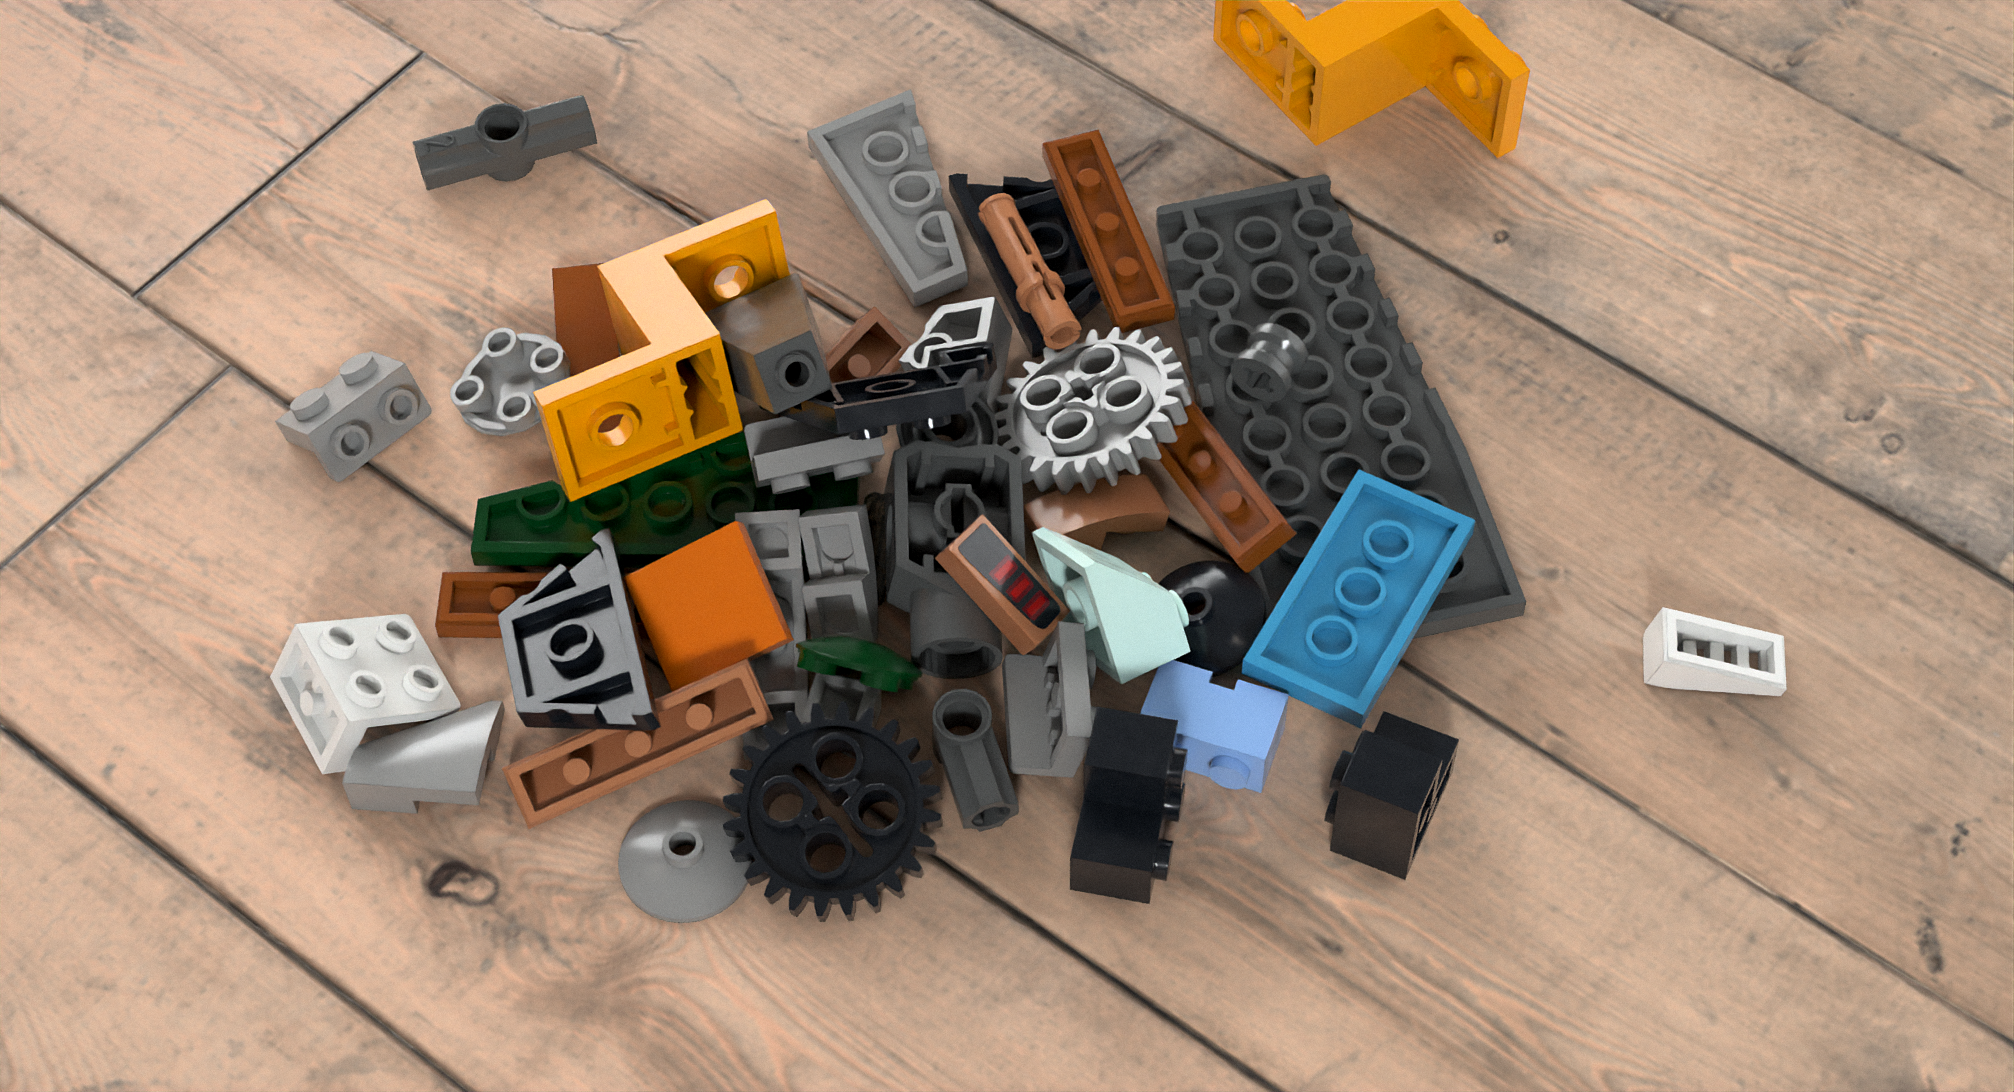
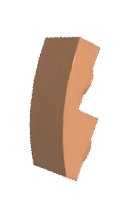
[1023,474,1170,551]

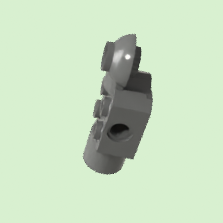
[884,397,1026,679]

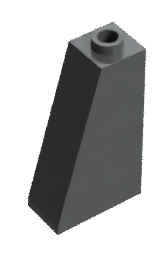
[705,273,832,414]

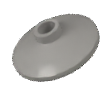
[618,800,753,923]

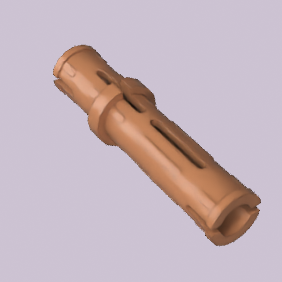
[978,193,1082,349]

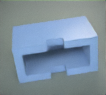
[1140,660,1289,793]

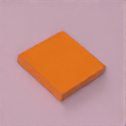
[624,521,794,692]

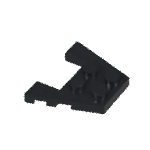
[759,343,997,440]

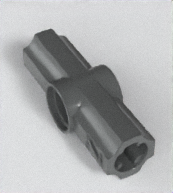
[412,95,597,190]

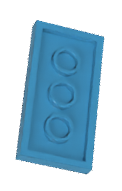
[1242,469,1475,729]

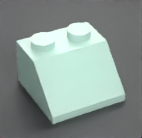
[1032,527,1191,684]

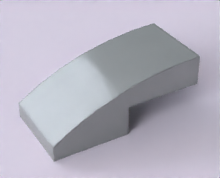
[798,504,878,642]

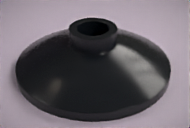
[1158,560,1267,677]

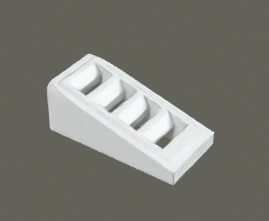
[1643,607,1787,696]

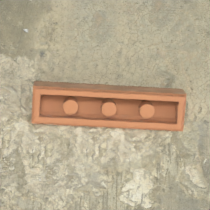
[502,659,774,829]

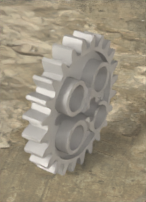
[994,327,1192,495]

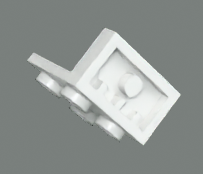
[270,614,461,774]

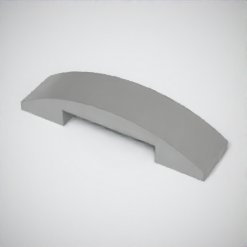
[735,509,809,760]

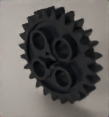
[723,701,943,922]

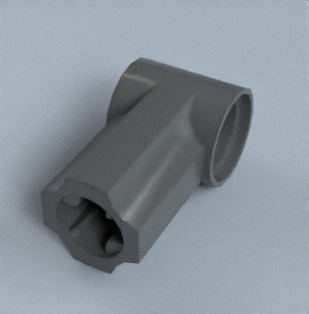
[932,689,1019,832]

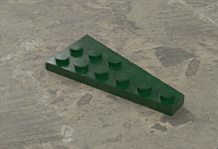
[471,432,860,570]

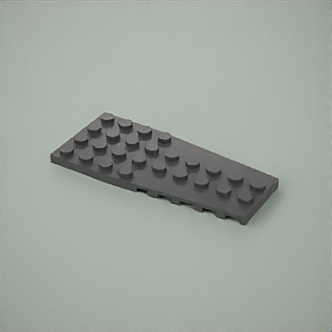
[1156,174,1526,639]

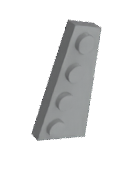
[807,89,968,308]

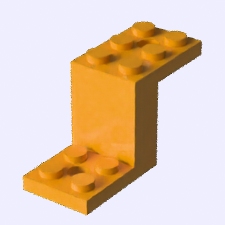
[1213,0,1530,158]
[533,199,790,502]

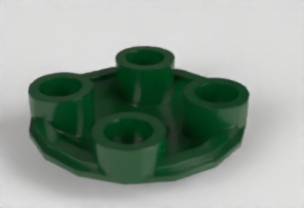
[796,636,923,692]

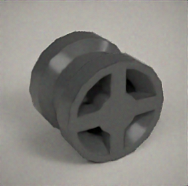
[1231,323,1308,402]

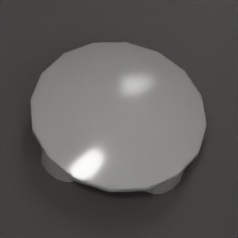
[450,327,570,436]

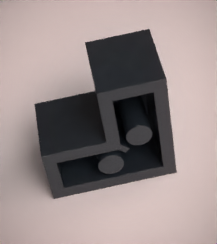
[1070,706,1188,904]
[1324,711,1459,880]

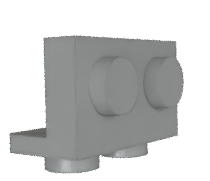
[275,351,432,482]
[744,416,885,494]
[1002,621,1097,778]

